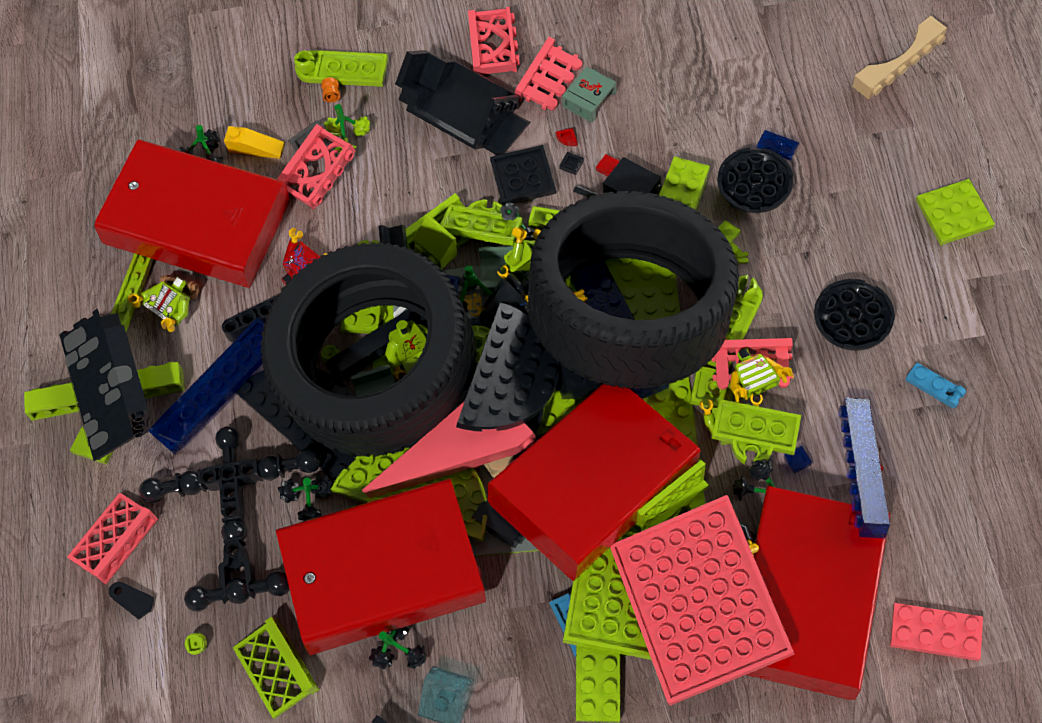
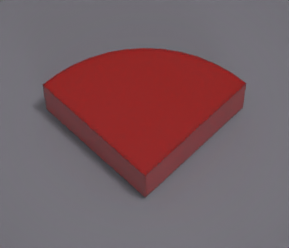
[555,128,577,146]

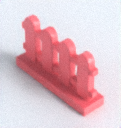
[515,37,582,110]
[711,338,794,390]

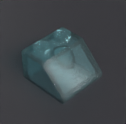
[418,666,474,723]

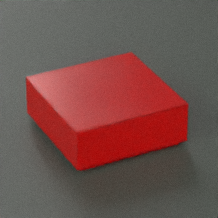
[596,154,620,176]

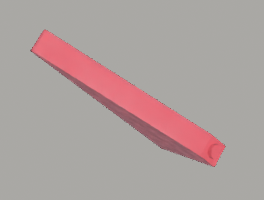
[362,401,537,498]

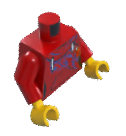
[281,228,327,285]

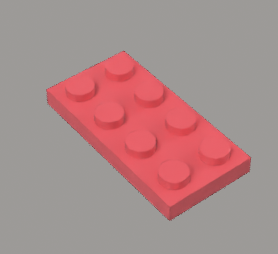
[890,603,983,661]

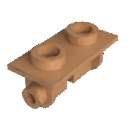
[160,275,202,300]

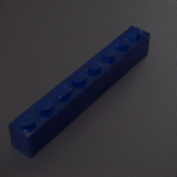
[839,397,890,539]

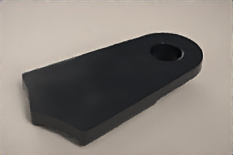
[109,582,155,620]

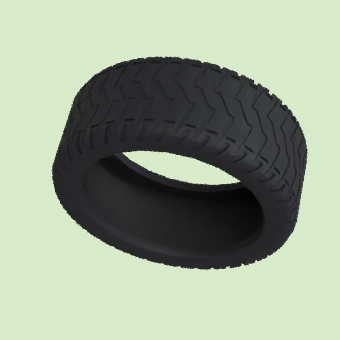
[528,191,739,389]

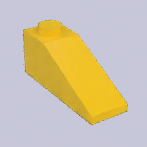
[224,126,285,159]

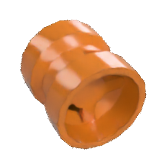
[321,77,340,103]

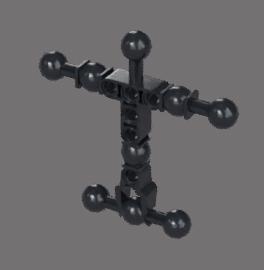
[139,426,322,612]

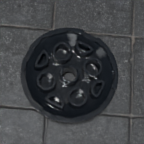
[717,148,793,213]
[814,279,895,351]

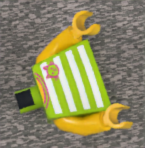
[730,349,794,402]

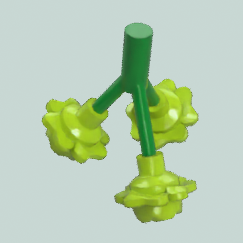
[324,104,370,154]

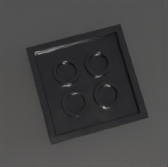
[490,145,556,206]

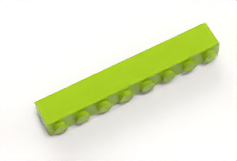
[24,362,185,421]

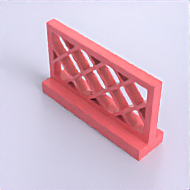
[67,493,158,584]

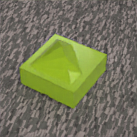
[718,220,740,242]

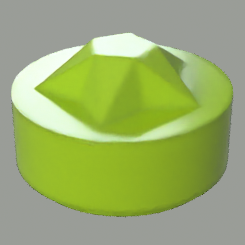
[185,633,207,655]

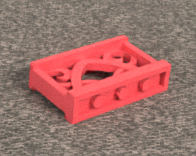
[468,7,520,75]
[276,124,355,209]

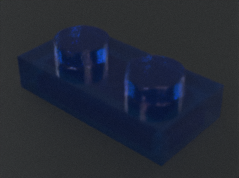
[757,130,799,160]

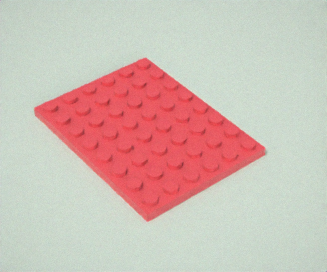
[610,495,795,706]

